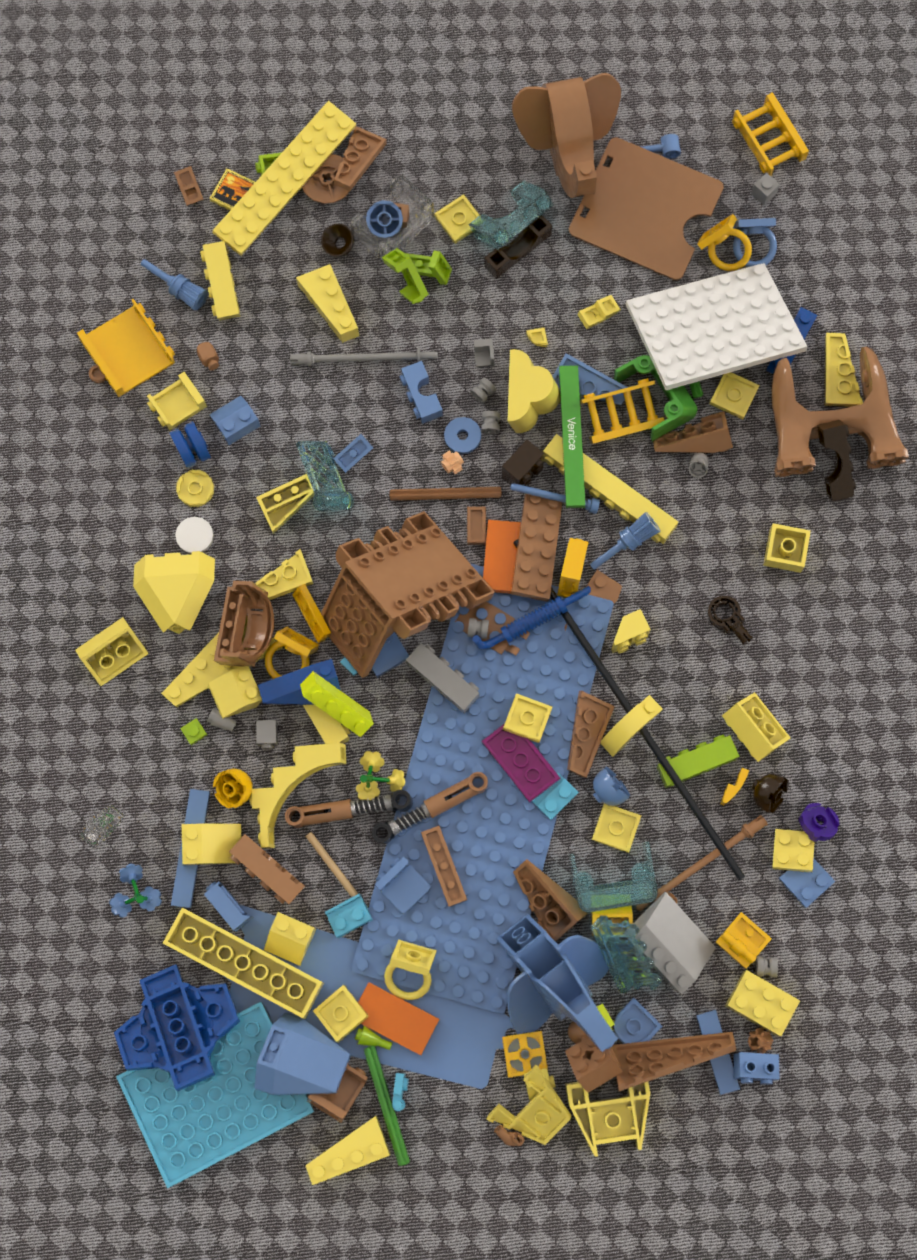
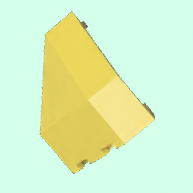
[133,551,215,634]

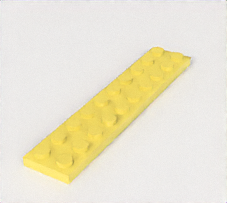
[213,101,357,256]

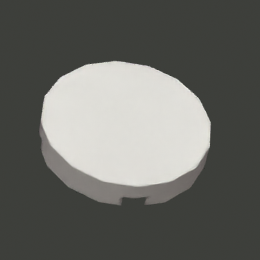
[175,517,214,554]

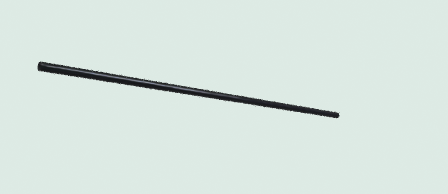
[513,539,746,881]

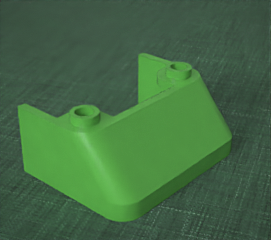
[614,355,697,441]

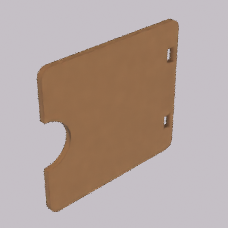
[569,137,723,280]

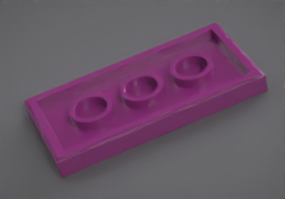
[482,724,561,803]

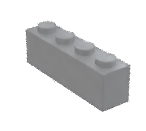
[406,643,480,714]

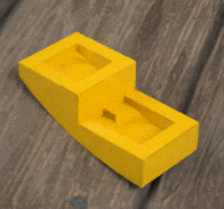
[720,768,749,806]

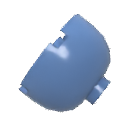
[366,200,403,238]
[593,767,630,806]

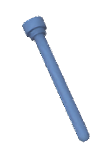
[510,483,600,514]

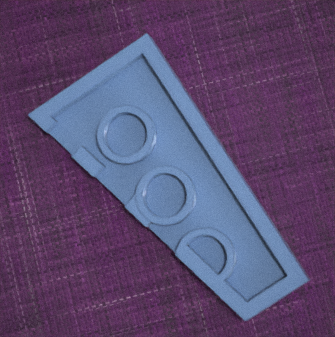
[552,354,628,406]

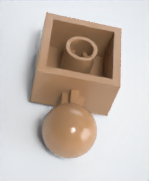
[565,1021,622,1093]

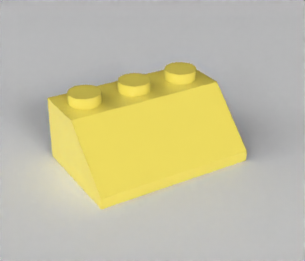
[75,617,149,686]
[722,692,790,762]

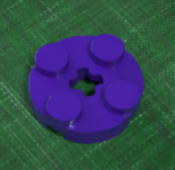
[798,803,839,842]

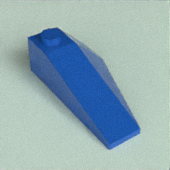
[258,659,341,705]

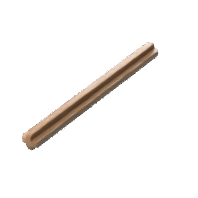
[389,487,502,501]

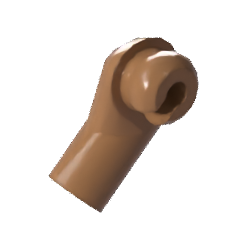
[494,1125,524,1146]

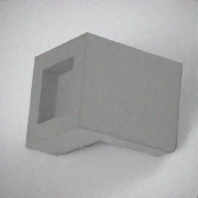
[474,338,494,367]

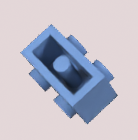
[734,1052,779,1085]

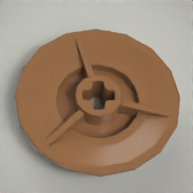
[302,154,350,204]

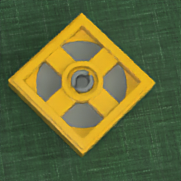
[502,1031,548,1078]

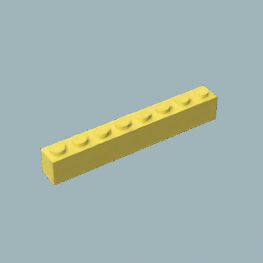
[543,434,678,544]

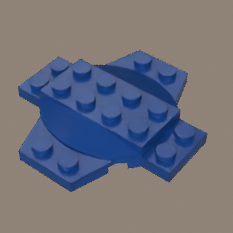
[114,964,240,1091]

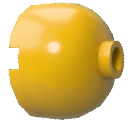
[213,768,253,808]

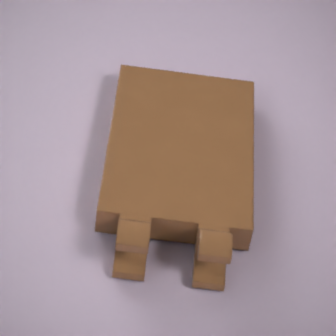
[454,602,530,656]

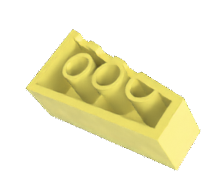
[200,241,240,321]
[296,264,359,343]
[305,1116,391,1185]

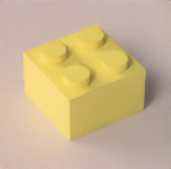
[763,523,811,573]

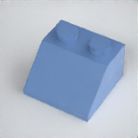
[209,396,260,445]

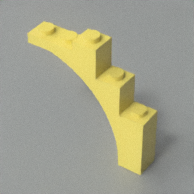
[249,743,346,849]

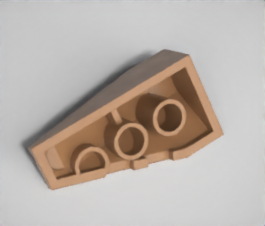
[513,859,588,942]

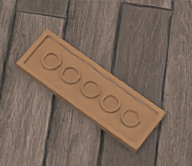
[511,494,562,602]

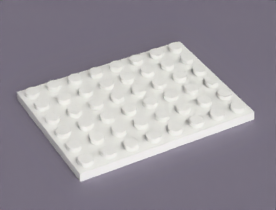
[626,263,808,390]

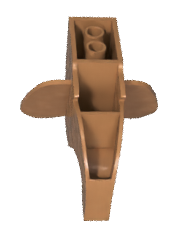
[512,73,621,198]

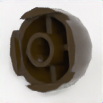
[752,774,789,814]

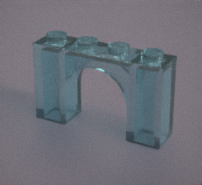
[469,181,554,250]

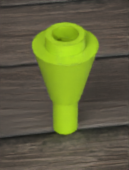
[354,1026,392,1050]

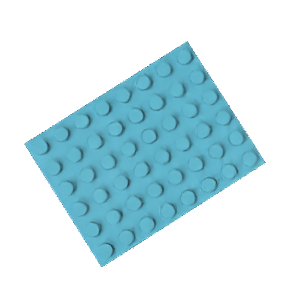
[116,1002,315,1188]

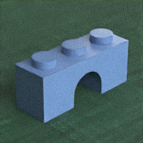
[399,361,443,424]

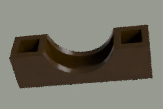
[484,213,552,279]
[817,420,856,501]

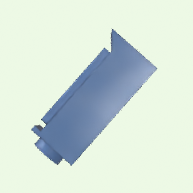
[204,881,253,932]

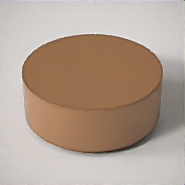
[89,365,106,383]

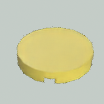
[176,470,214,507]

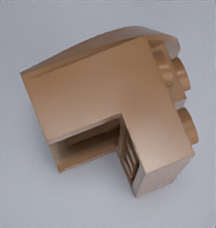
[214,581,274,667]

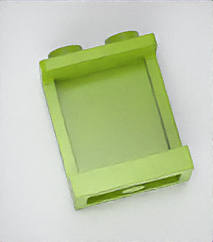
[382,248,429,304]

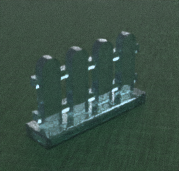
[590,916,662,994]

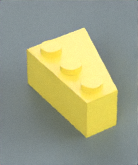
[256,473,316,534]

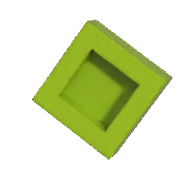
[180,718,208,746]

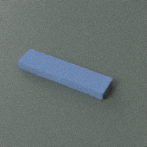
[696,1010,740,1095]

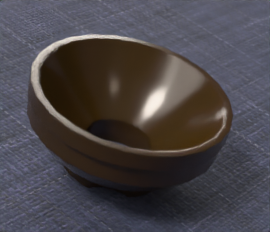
[321,223,354,257]

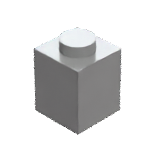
[751,173,780,206]
[256,720,278,750]

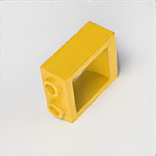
[557,538,588,598]

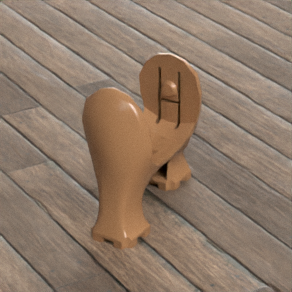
[771,346,909,477]

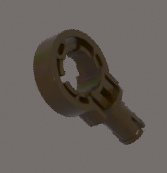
[708,596,753,645]

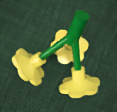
[356,751,405,800]

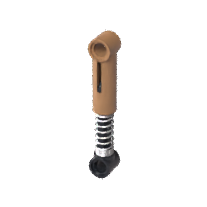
[372,772,488,845]
[285,790,413,828]

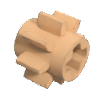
[441,450,464,474]

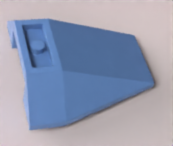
[255,1013,351,1095]

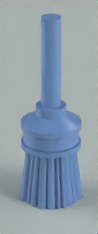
[141,259,208,311]
[590,512,660,570]

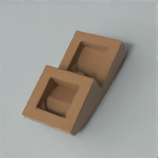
[174,166,204,206]

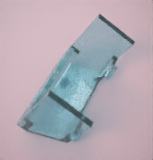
[568,841,658,912]

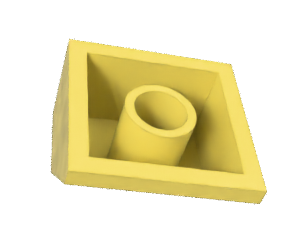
[207,666,262,719]
[264,912,316,966]

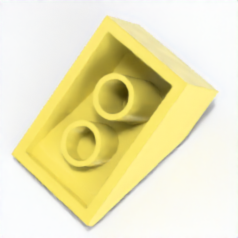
[182,824,241,865]

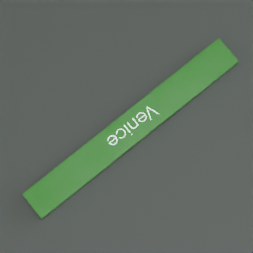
[559,366,585,508]

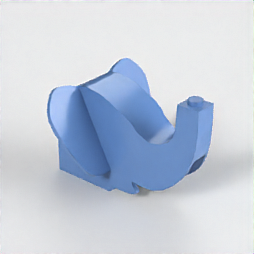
[497,914,618,1052]

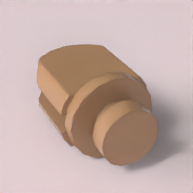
[197,342,219,370]

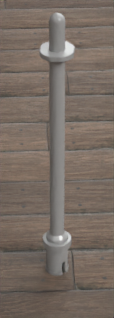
[290,347,438,366]

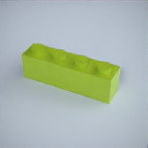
[657,734,740,788]

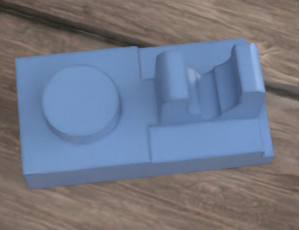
[333,434,373,473]

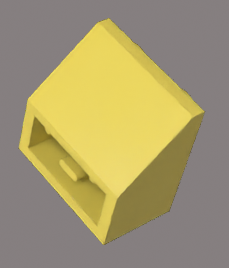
[611,609,651,654]

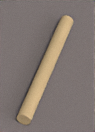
[305,832,358,898]

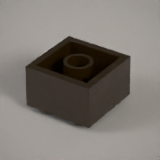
[502,439,544,486]

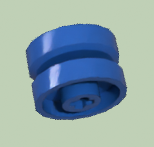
[169,421,211,469]

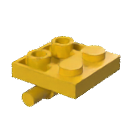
[715,912,772,969]

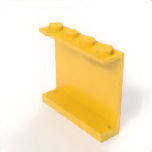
[77,299,175,397]

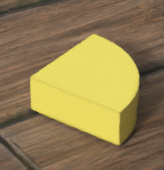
[526,327,548,347]

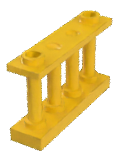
[732,92,809,177]
[580,378,665,444]

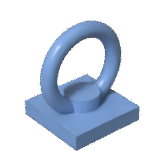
[733,218,777,267]

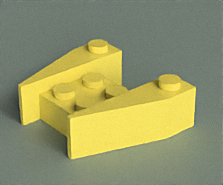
[565,1082,650,1157]

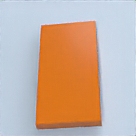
[483,520,521,594]
[358,982,440,1055]

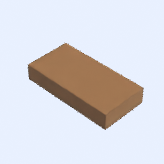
[467,506,486,545]

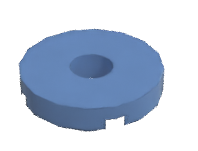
[444,417,481,454]

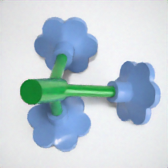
[109,864,162,918]

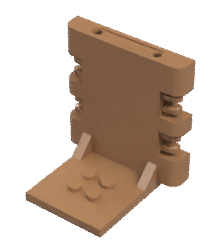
[321,511,495,678]

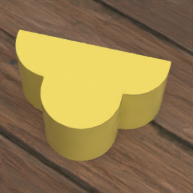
[508,349,560,433]

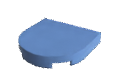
[614,998,663,1044]

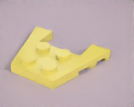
[487,1065,571,1145]

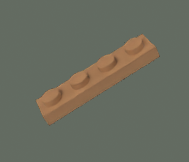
[421,826,467,907]

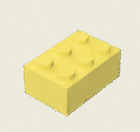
[725,970,800,1037]

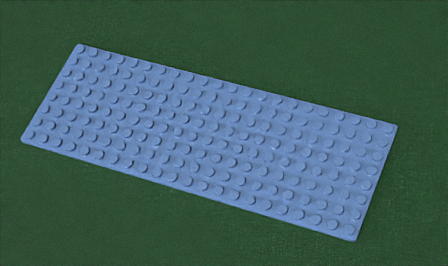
[351,563,614,1014]

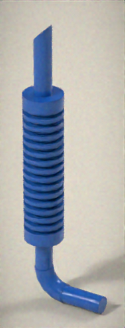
[472,586,591,650]

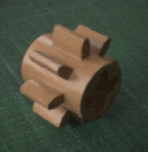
[748,1028,773,1053]

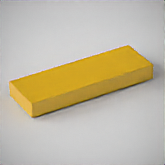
[292,584,331,643]

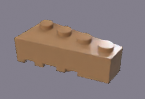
[229,834,305,904]

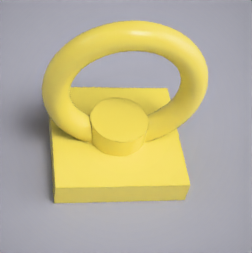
[384,939,437,1000]

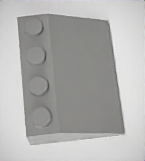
[623,892,716,995]

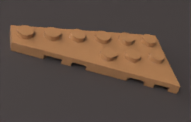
[612,1032,736,1091]

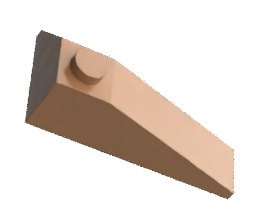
[653,411,733,453]

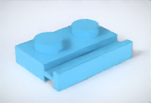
[532,772,579,820]
[325,894,373,938]

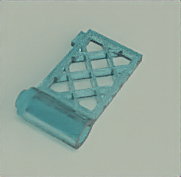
[296,441,354,511]

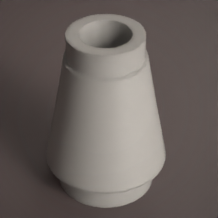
[207,708,237,732]

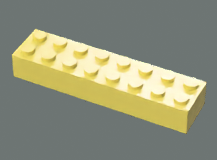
[163,908,324,1019]

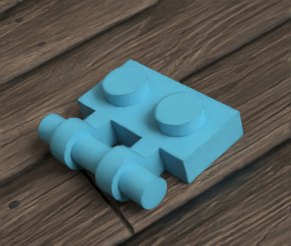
[392,1073,409,1111]

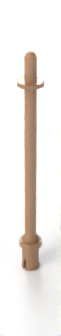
[636,815,768,911]

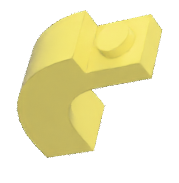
[600,695,663,757]

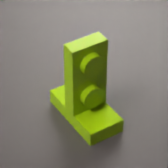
[405,251,452,285]

